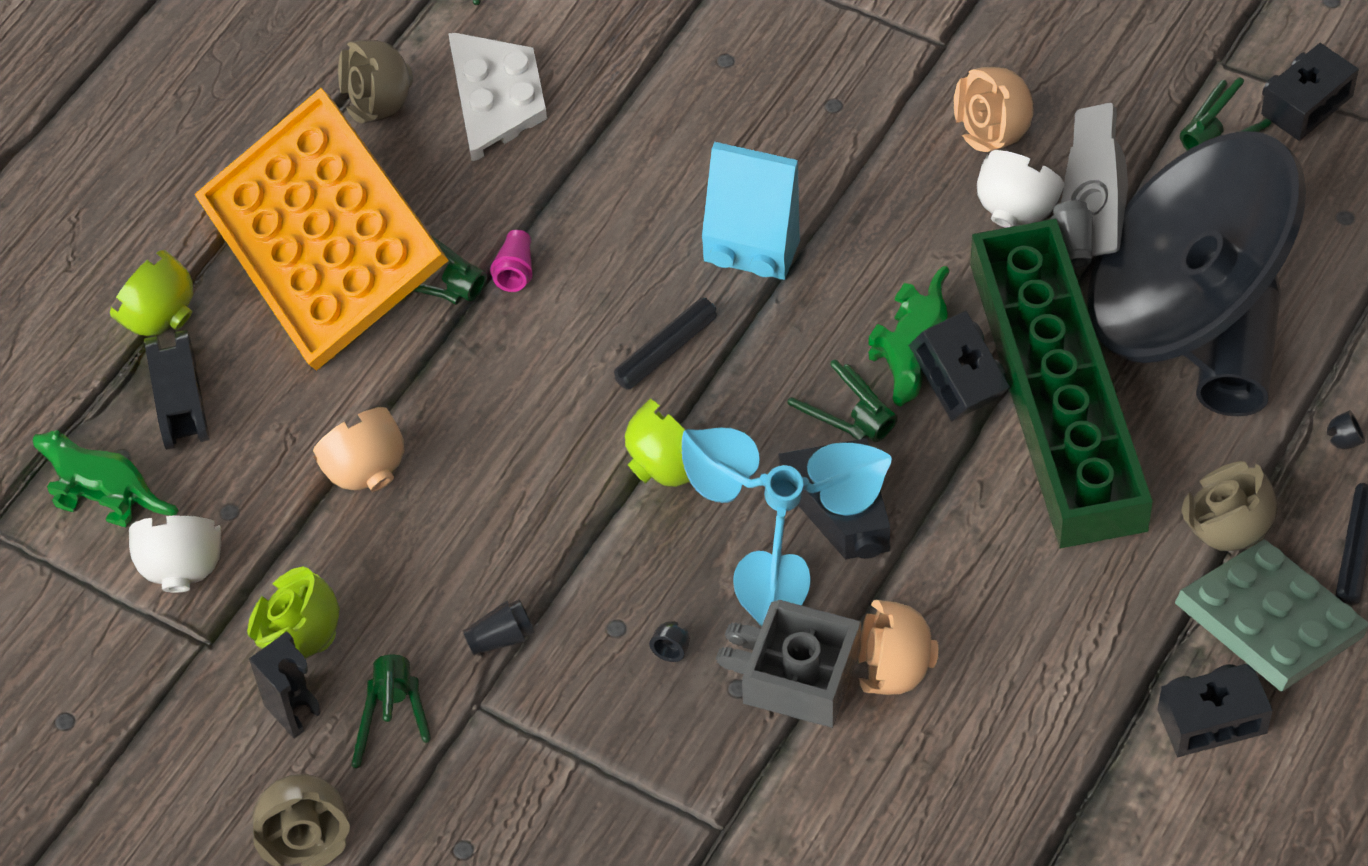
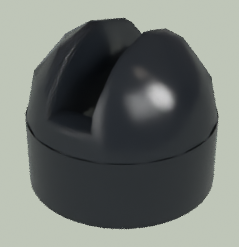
[1327,410,1365,450]
[649,621,690,662]

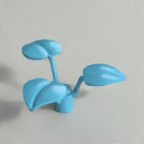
[682,427,892,627]

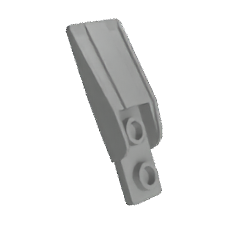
[1061,103,1128,257]

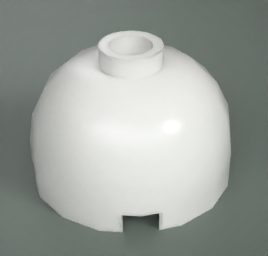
[977,150,1065,228]
[129,515,221,593]

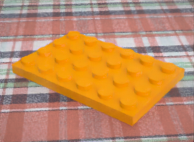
[194,88,449,371]

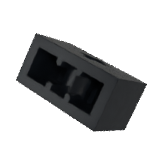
[1261,42,1359,141]
[908,311,1010,422]
[1157,664,1273,758]

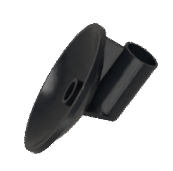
[1087,131,1306,417]

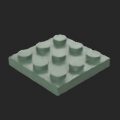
[1175,539,1368,692]

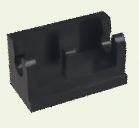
[249,632,320,739]

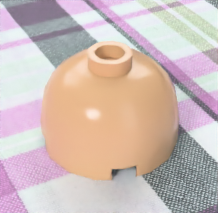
[954,67,1033,152]
[313,407,404,492]
[858,600,938,695]

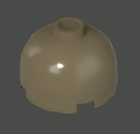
[338,40,413,123]
[1181,461,1278,551]
[253,774,350,866]

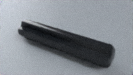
[614,297,717,390]
[1335,483,1368,605]

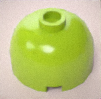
[110,250,193,336]
[625,399,690,487]
[247,566,340,659]

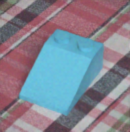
[702,142,800,280]

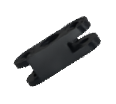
[144,330,210,450]

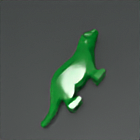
[868,266,949,407]
[33,430,179,528]

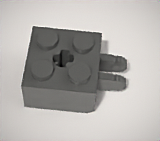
[715,600,861,728]

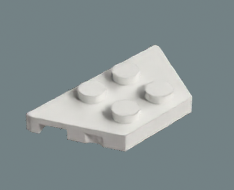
[448,33,547,161]

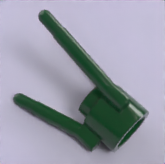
[1179,77,1271,151]
[413,235,487,305]
[787,359,898,442]
[352,654,431,769]

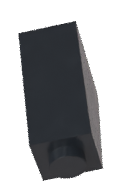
[778,438,890,560]

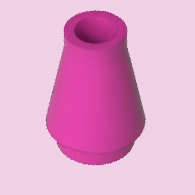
[490,230,532,292]

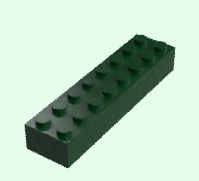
[970,219,1153,549]

